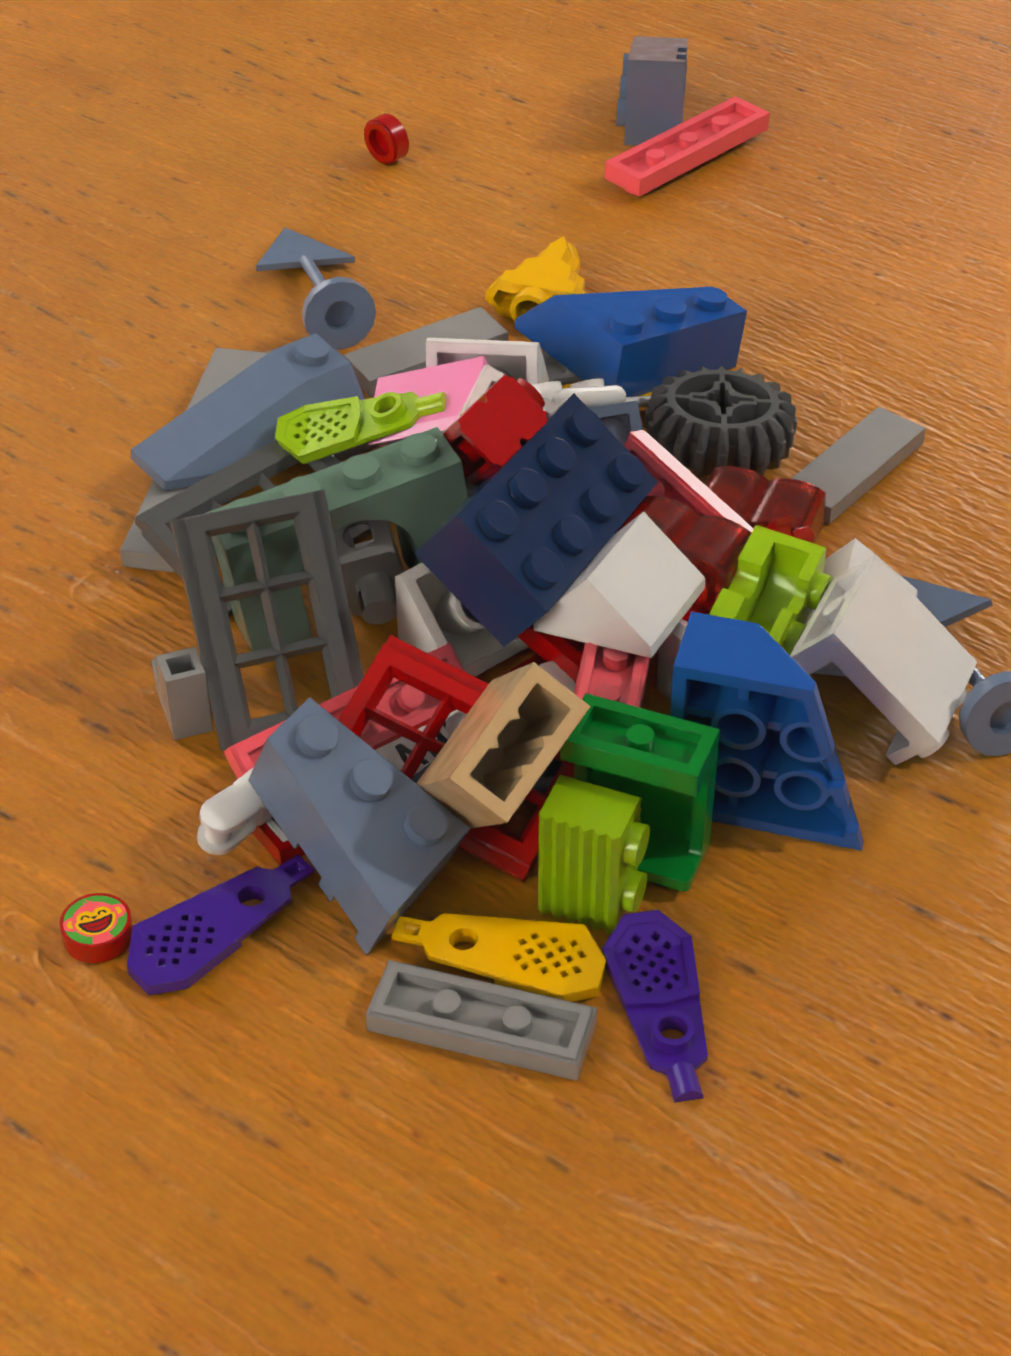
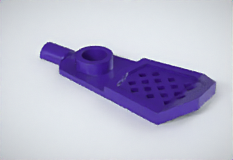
[127,855,315,995]
[602,910,708,1103]

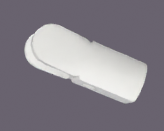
[197,767,272,855]

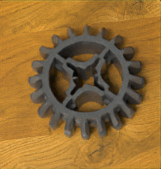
[644,365,797,481]

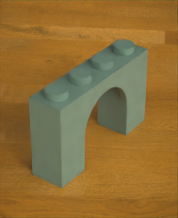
[206,427,468,652]

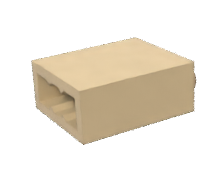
[416,662,591,829]

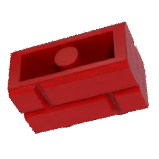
[442,375,548,485]

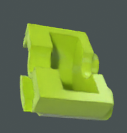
[709,525,833,655]

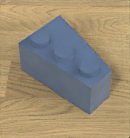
[248,697,470,956]

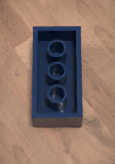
[414,393,658,647]

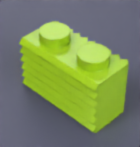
[538,775,650,935]

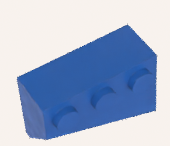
[514,286,747,397]
[670,611,864,851]

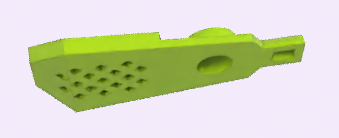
[275,392,446,464]

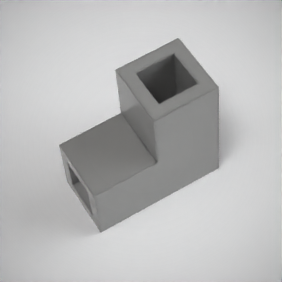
[151,647,213,740]

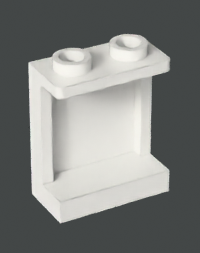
[790,555,977,765]

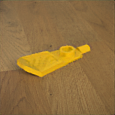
[391,913,606,1002]

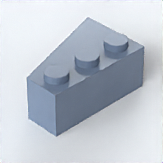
[616,36,688,145]

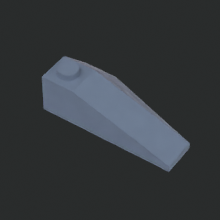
[131,333,378,490]

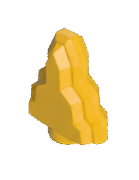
[485,237,587,322]

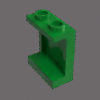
[560,693,720,892]

